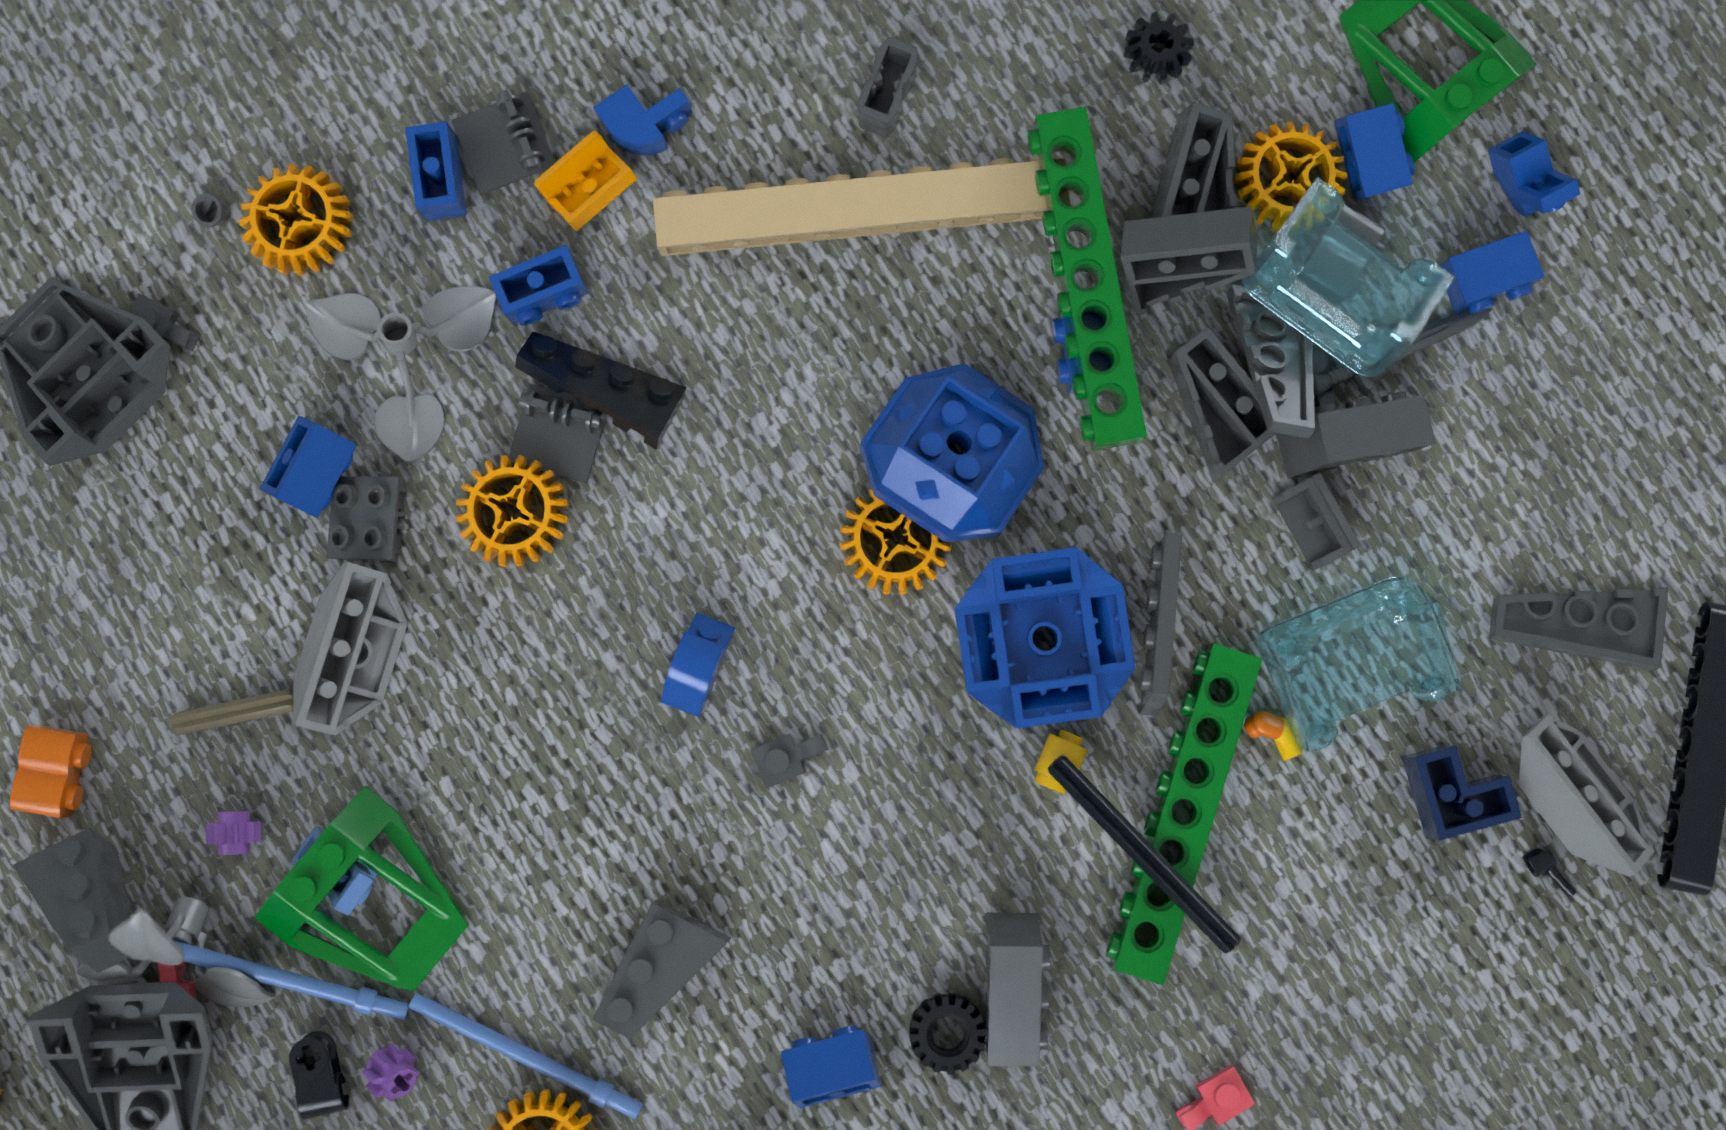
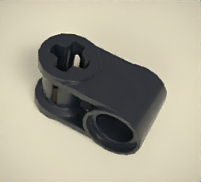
[289,1031,349,1120]

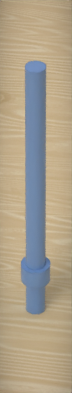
[175,941,409,1020]
[409,993,643,1120]

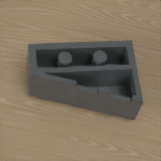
[1168,326,1276,482]
[13,828,130,973]

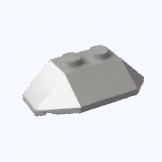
[293,561,408,736]
[1519,714,1655,877]

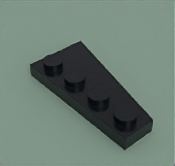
[515,331,686,449]

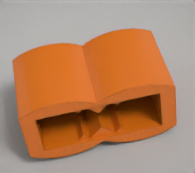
[10,725,92,818]

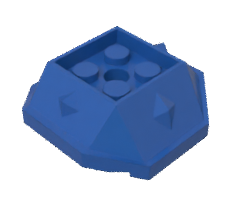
[859,363,1044,542]
[954,547,1135,729]

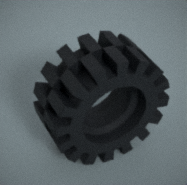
[909,992,987,1075]

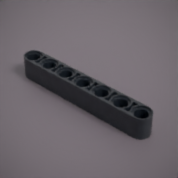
[1657,601,1726,896]

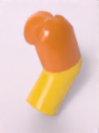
[1244,710,1303,761]

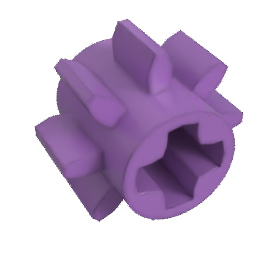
[206,811,261,855]
[362,1044,419,1102]

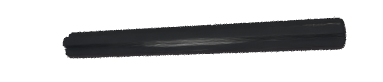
[1048,755,1241,954]

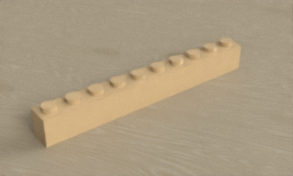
[653,155,1070,256]

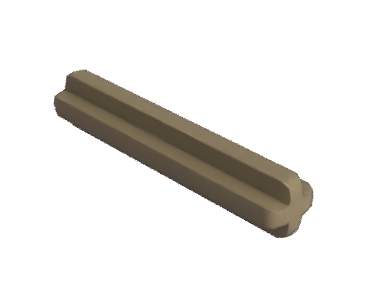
[171,689,293,735]

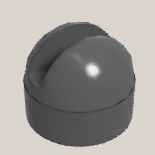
[192,193,230,227]

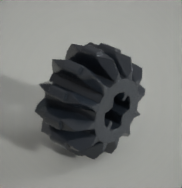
[1123,11,1194,85]

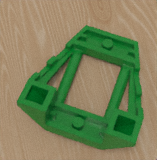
[1338,0,1537,163]
[254,786,469,992]

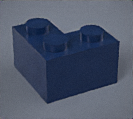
[1402,746,1522,841]

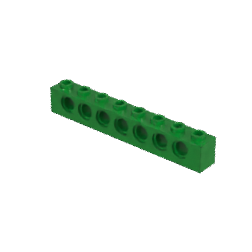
[1028,107,1147,451]
[1106,643,1262,986]

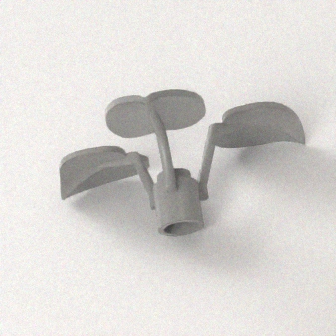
[306,286,497,463]
[77,897,275,1007]

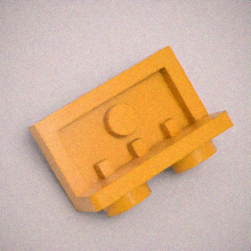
[534,130,638,232]

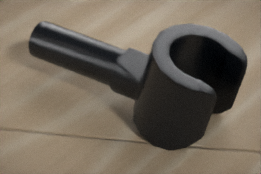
[1522,848,1576,898]

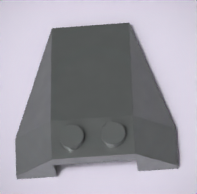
[0,278,170,466]
[28,982,213,1130]

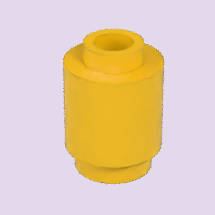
[1034,729,1088,795]

